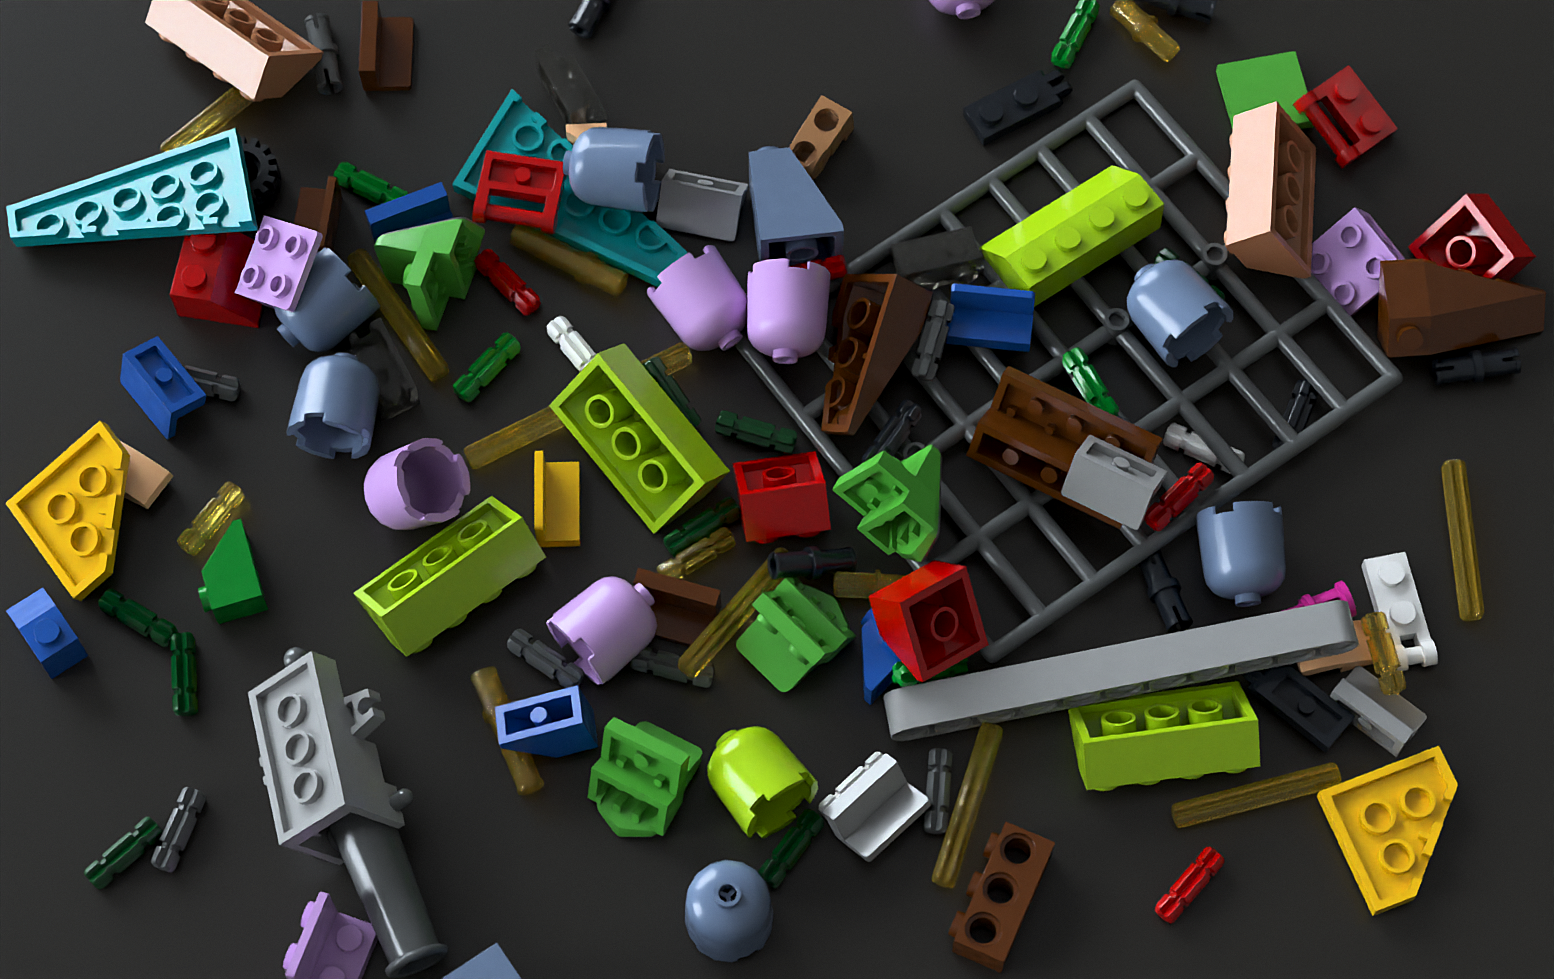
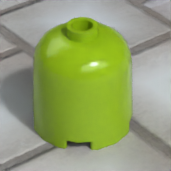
[707,726,818,838]

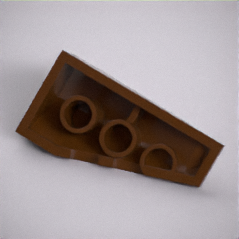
[1377,258,1546,357]
[821,274,933,435]

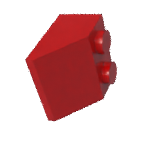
[1408,194,1536,281]
[169,232,264,328]
[733,451,831,544]
[868,560,989,682]

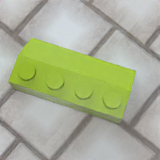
[979,165,1164,307]
[549,343,730,534]
[353,496,546,657]
[1068,681,1260,791]

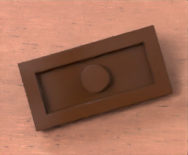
[359,1,414,91]
[294,176,343,253]
[633,568,721,651]

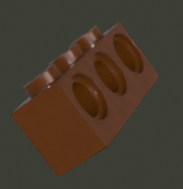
[948,822,1055,973]

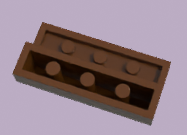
[966,366,1163,529]

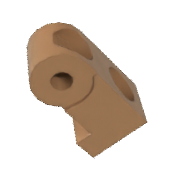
[789,95,854,179]

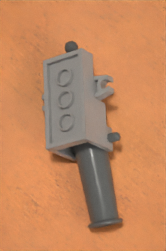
[248,647,449,978]

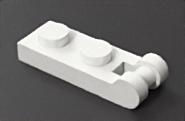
[1361,552,1438,673]

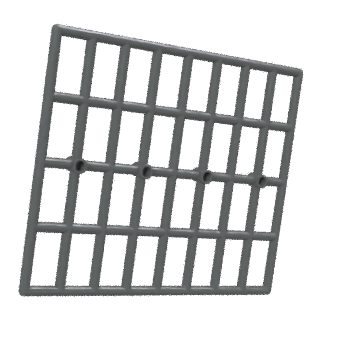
[735,79,1403,663]

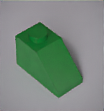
[198,519,268,624]

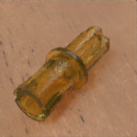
[1109,0,1180,62]
[833,569,906,598]

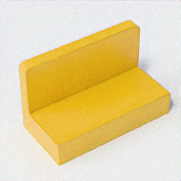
[534,451,580,547]

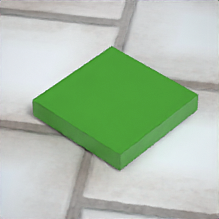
[1216,51,1314,130]

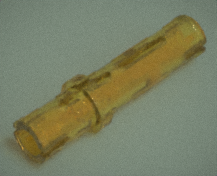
[509,225,629,297]
[470,666,544,796]

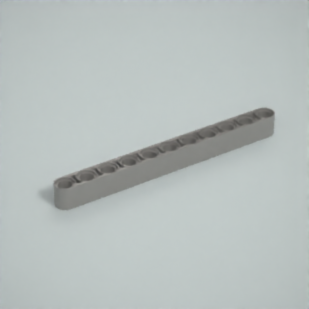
[883,600,1359,741]

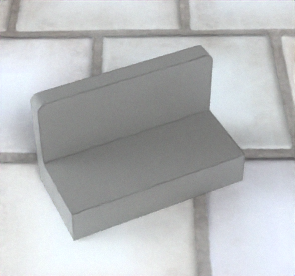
[656,169,749,241]
[1061,434,1167,530]
[1330,666,1427,757]
[822,753,931,862]

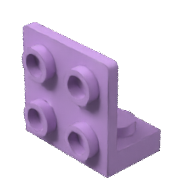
[1311,207,1405,317]
[235,216,323,312]
[283,891,378,979]

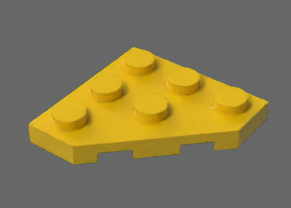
[6,421,130,601]
[1317,746,1458,916]

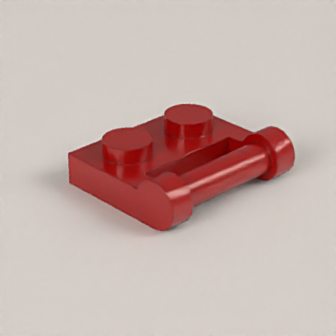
[1293,65,1398,169]
[472,150,567,234]

